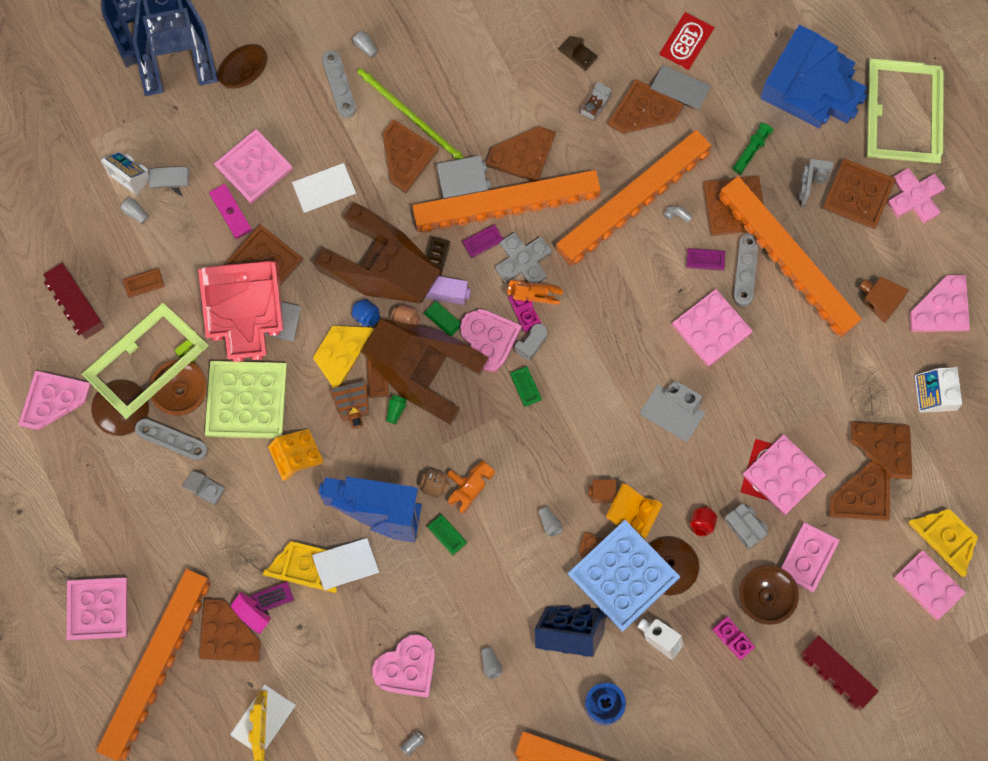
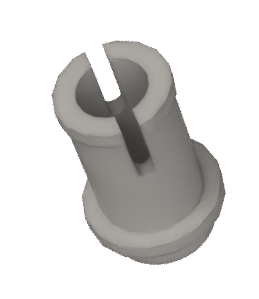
[400,731,426,757]

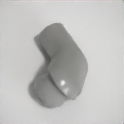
[664,206,693,223]

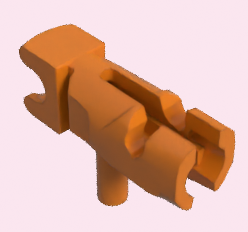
[507,280,563,305]
[447,461,496,514]

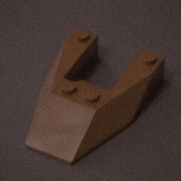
[313,202,441,303]
[361,319,490,425]

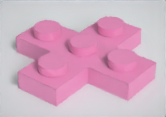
[887,168,945,224]

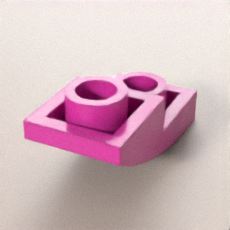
[508,295,541,333]
[231,592,271,634]
[712,616,755,660]

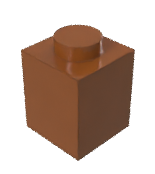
[588,479,616,503]

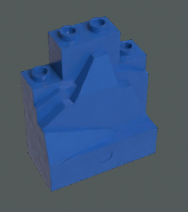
[760,24,867,128]
[319,477,422,543]

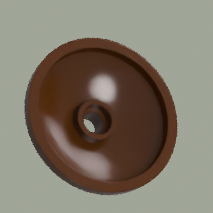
[218,44,268,89]
[91,380,149,436]
[649,537,699,596]
[739,565,799,625]

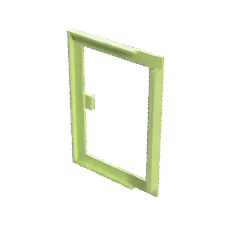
[867,58,944,163]
[82,303,209,419]

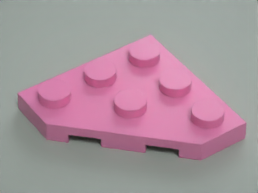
[910,275,970,332]
[18,371,92,431]

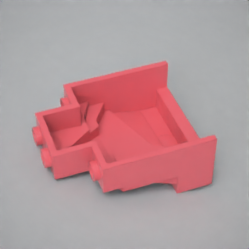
[198,260,284,362]

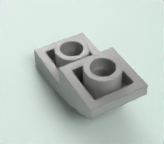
[149,167,189,189]

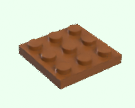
[822,158,896,229]
[703,176,764,236]
[224,224,303,286]

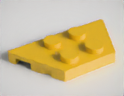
[313,326,374,388]
[908,509,978,578]
[263,541,337,594]
[249,690,268,761]

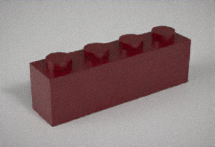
[43,263,105,340]
[800,635,879,711]

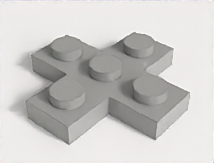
[495,232,552,284]

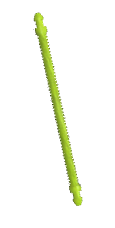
[357,68,465,160]

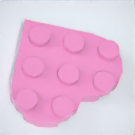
[460,309,522,372]
[372,635,435,698]

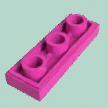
[209,184,252,240]

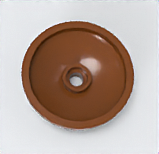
[149,360,207,416]

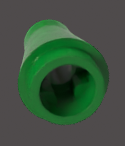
[386,395,407,425]

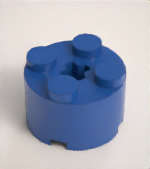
[585,683,626,726]

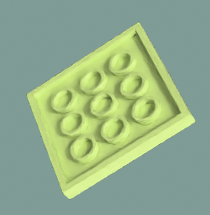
[205,361,287,439]

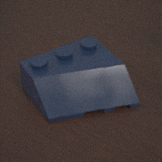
[535,605,607,657]

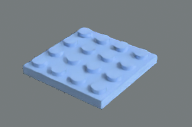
[568,520,680,632]

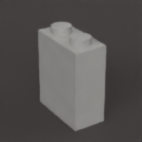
[437,156,491,199]

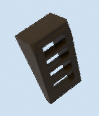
[427,237,451,277]

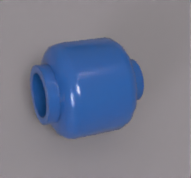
[352,299,380,327]

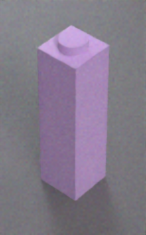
[425,276,471,305]

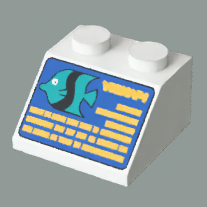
[101,152,149,196]
[914,367,962,413]

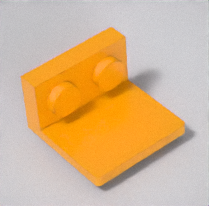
[268,429,324,481]
[606,483,663,539]

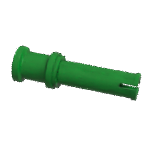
[732,122,774,175]

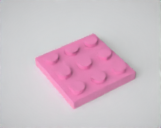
[214,129,293,204]
[672,289,753,367]
[743,435,826,516]
[67,578,128,641]

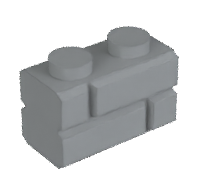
[724,503,769,550]

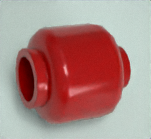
[690,506,717,537]

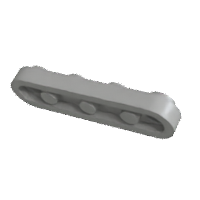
[322,51,356,118]
[733,234,758,307]
[135,419,208,461]

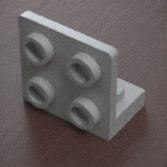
[798,159,833,207]

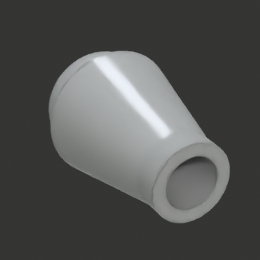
[352,30,378,58]
[120,197,149,224]
[538,507,563,537]
[481,648,503,679]

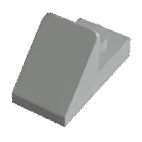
[182,471,226,506]

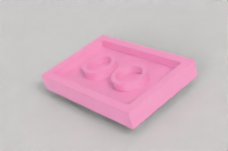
[781,522,840,593]
[894,550,966,621]

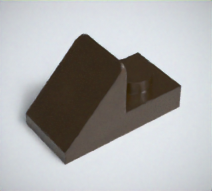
[558,36,598,71]

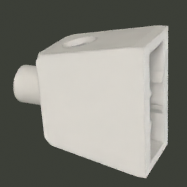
[638,618,684,660]

